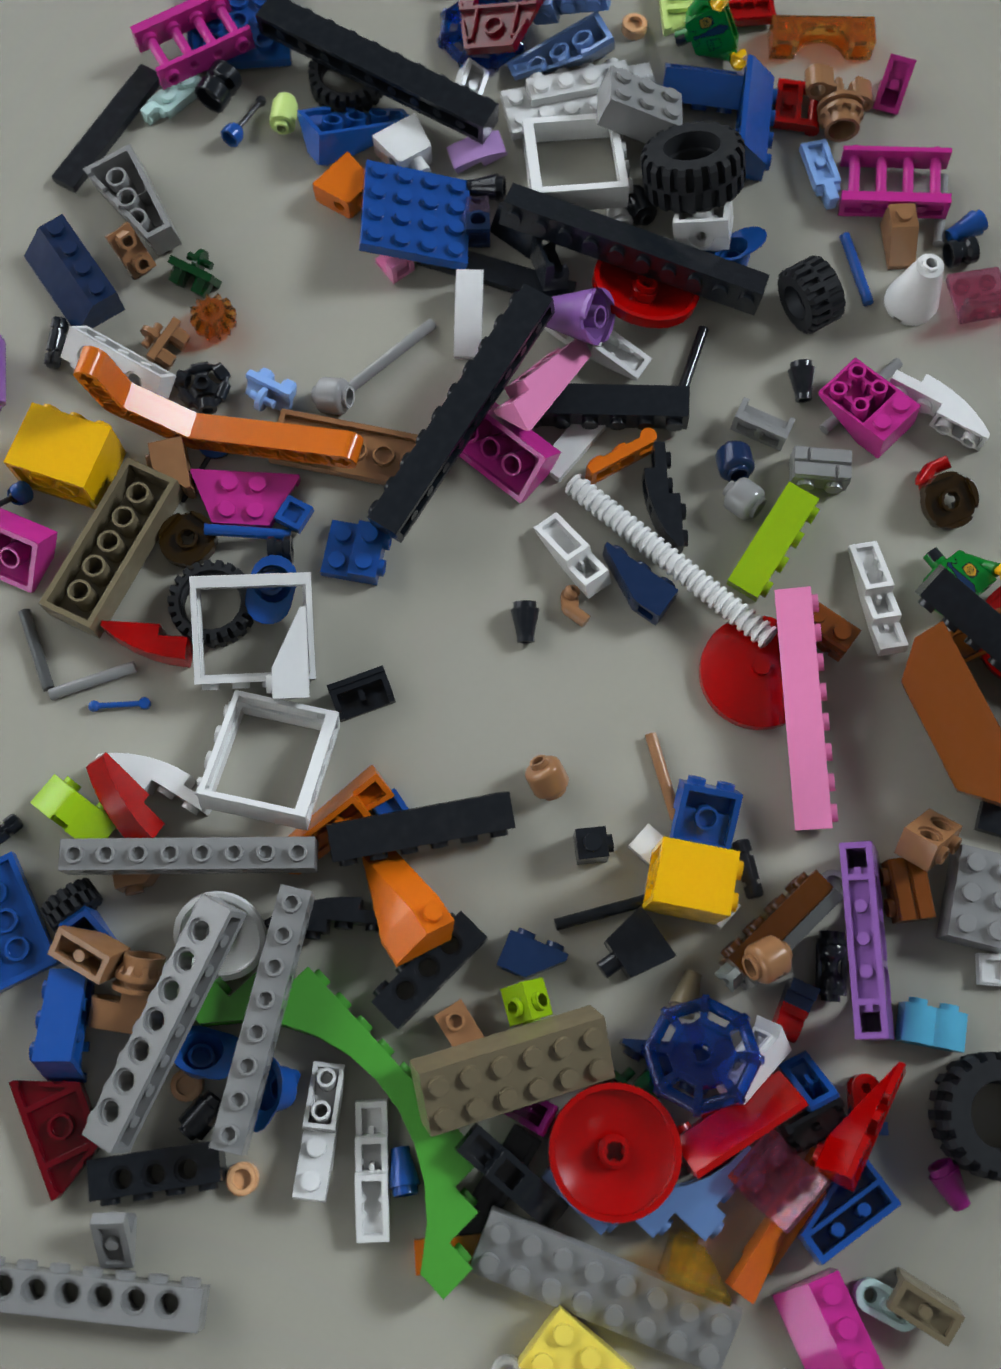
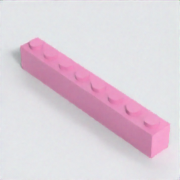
[774,586,838,831]

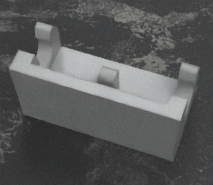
[730,397,796,451]

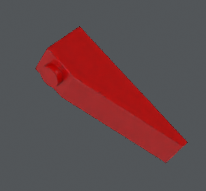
[812,1061,906,1192]

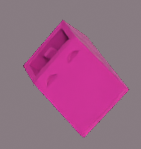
[818,357,921,459]

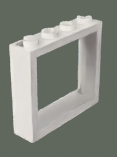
[522,113,633,210]
[189,572,316,690]
[195,690,340,830]

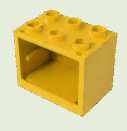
[3,402,126,509]
[642,836,744,925]

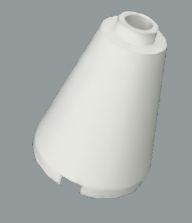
[884,254,944,326]

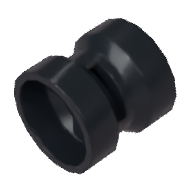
[942,236,980,269]

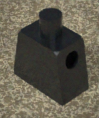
[596,906,677,979]

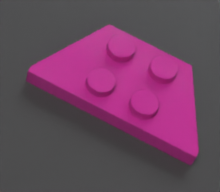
[190,469,301,528]

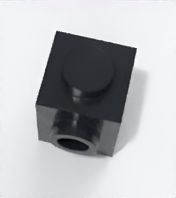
[573,826,614,865]

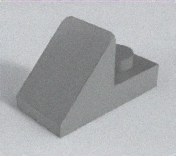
[90,1212,137,1268]

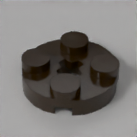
[920,471,979,529]
[158,511,218,570]

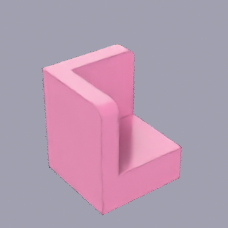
[375,255,415,284]

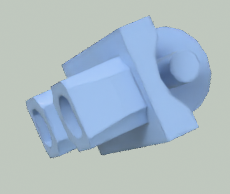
[245,367,297,412]

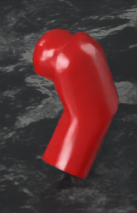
[915,455,952,491]

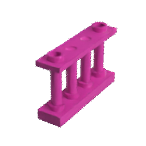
[130,0,255,90]
[838,145,952,219]

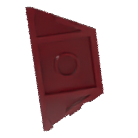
[8,1080,101,1201]

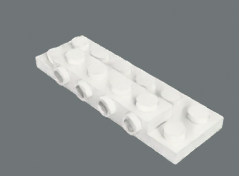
[500,58,656,140]

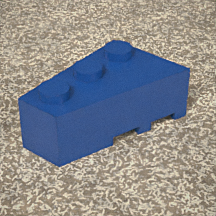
[29,968,95,1083]
[797,1160,902,1266]

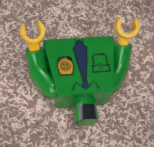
[674,0,747,71]
[922,547,1001,617]

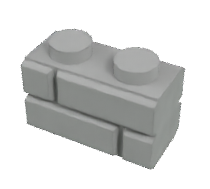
[789,446,852,494]

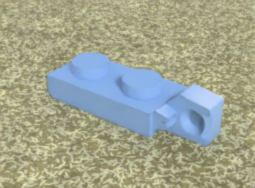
[799,139,841,210]

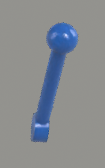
[88,697,151,712]

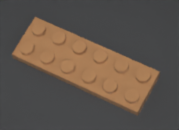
[268,408,418,485]

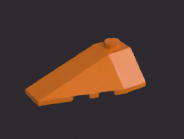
[362,851,455,967]

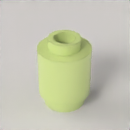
[269,92,298,135]

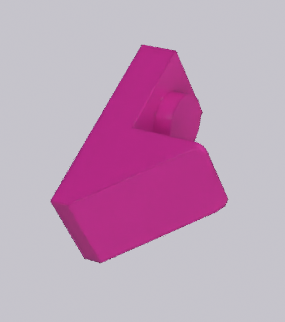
[873,53,917,115]

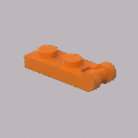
[585,428,657,485]

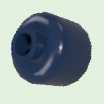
[715,440,755,482]

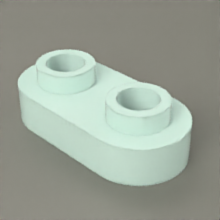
[852,1277,916,1332]

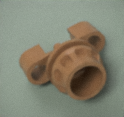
[805,63,873,142]
[87,950,166,1034]

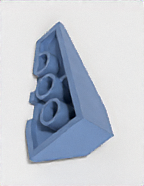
[506,11,615,81]

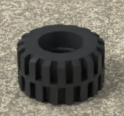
[777,255,846,334]

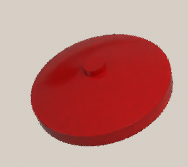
[592,260,700,329]
[699,615,786,730]
[548,1083,682,1223]

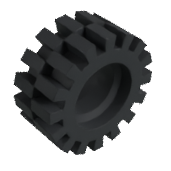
[39,878,103,932]

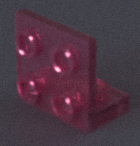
[946,267,1001,324]
[727,1129,830,1233]

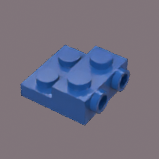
[320,520,392,586]
[669,775,743,850]

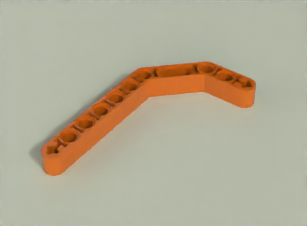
[73,346,364,468]

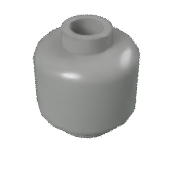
[311,377,355,415]
[722,477,767,520]

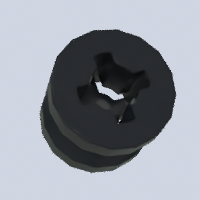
[267,535,294,563]

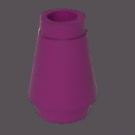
[928,1157,971,1211]

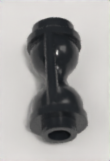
[815,930,847,1002]

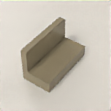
[885,1267,965,1347]

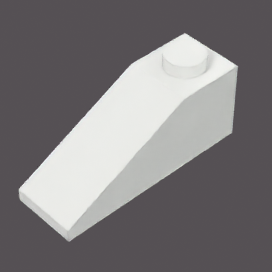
[266,606,310,700]

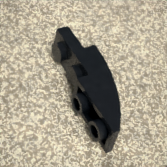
[641,441,688,554]
[264,897,379,940]
[454,1123,570,1229]

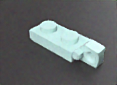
[140,74,202,126]

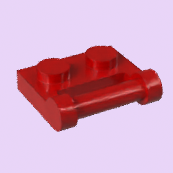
[772,78,820,136]

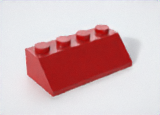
[677,1070,808,1179]

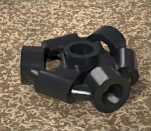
[174,361,231,414]

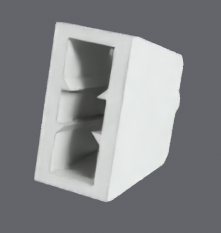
[372,113,432,173]

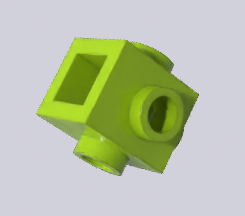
[500,977,553,1027]

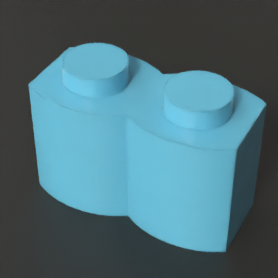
[895,997,968,1053]

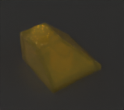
[657,1229,732,1307]

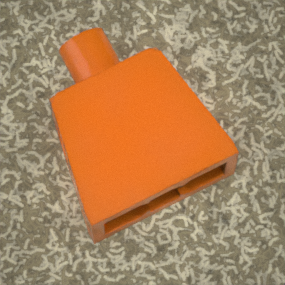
[312,152,364,219]

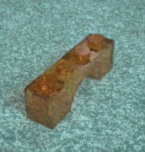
[768,15,876,60]

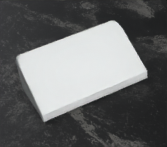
[455,58,490,95]

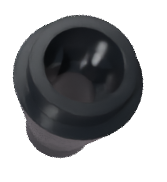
[467,173,506,201]
[788,359,815,403]
[511,600,539,644]

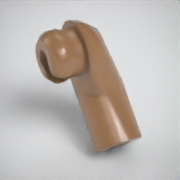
[560,585,591,628]

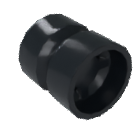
[195,59,243,113]

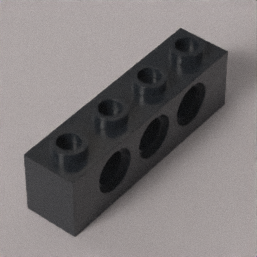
[371,911,488,1030]
[87,1141,227,1206]

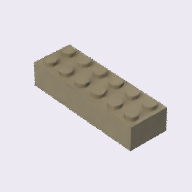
[38,457,185,639]
[409,1005,615,1137]

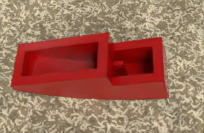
[100,620,193,668]
[86,752,165,838]

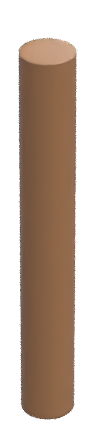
[645,732,676,821]

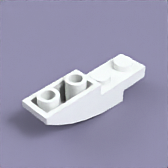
[890,370,990,451]
[95,753,212,816]
[292,1061,346,1203]

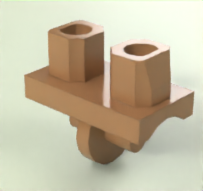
[105,222,157,280]
[140,317,191,371]

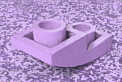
[446,130,507,174]

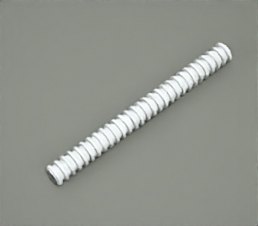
[565,473,778,648]

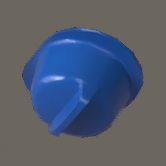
[705,226,767,266]
[245,555,297,624]
[174,1025,239,1080]
[253,1058,301,1132]

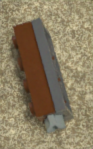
[714,870,843,992]

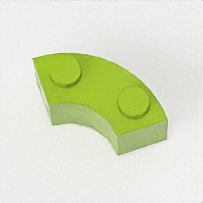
[30,774,116,839]

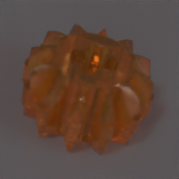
[190,293,237,342]

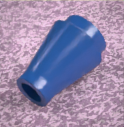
[945,210,988,242]
[389,1146,421,1198]

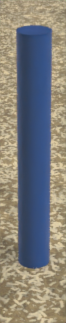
[839,232,874,306]
[204,523,291,539]

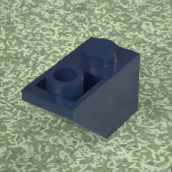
[496,928,569,979]

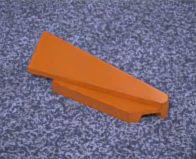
[288,765,395,875]
[725,1147,826,1304]

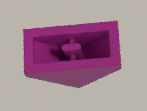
[504,1100,559,1138]

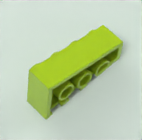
[726,481,820,602]

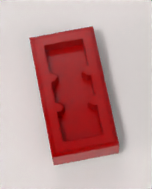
[728,0,777,27]

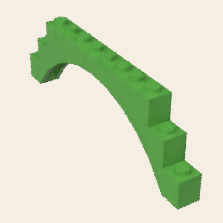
[195,967,478,1300]

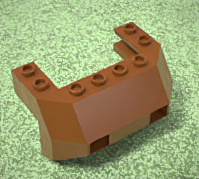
[901,607,1001,807]

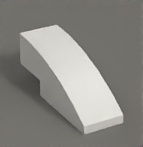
[454,269,484,359]
[534,512,611,599]

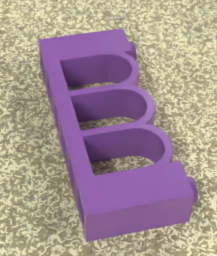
[839,841,895,1041]

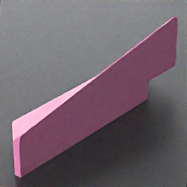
[494,339,591,431]

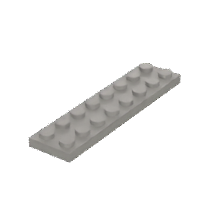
[470,1205,743,1369]

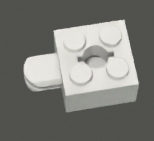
[673,200,733,252]

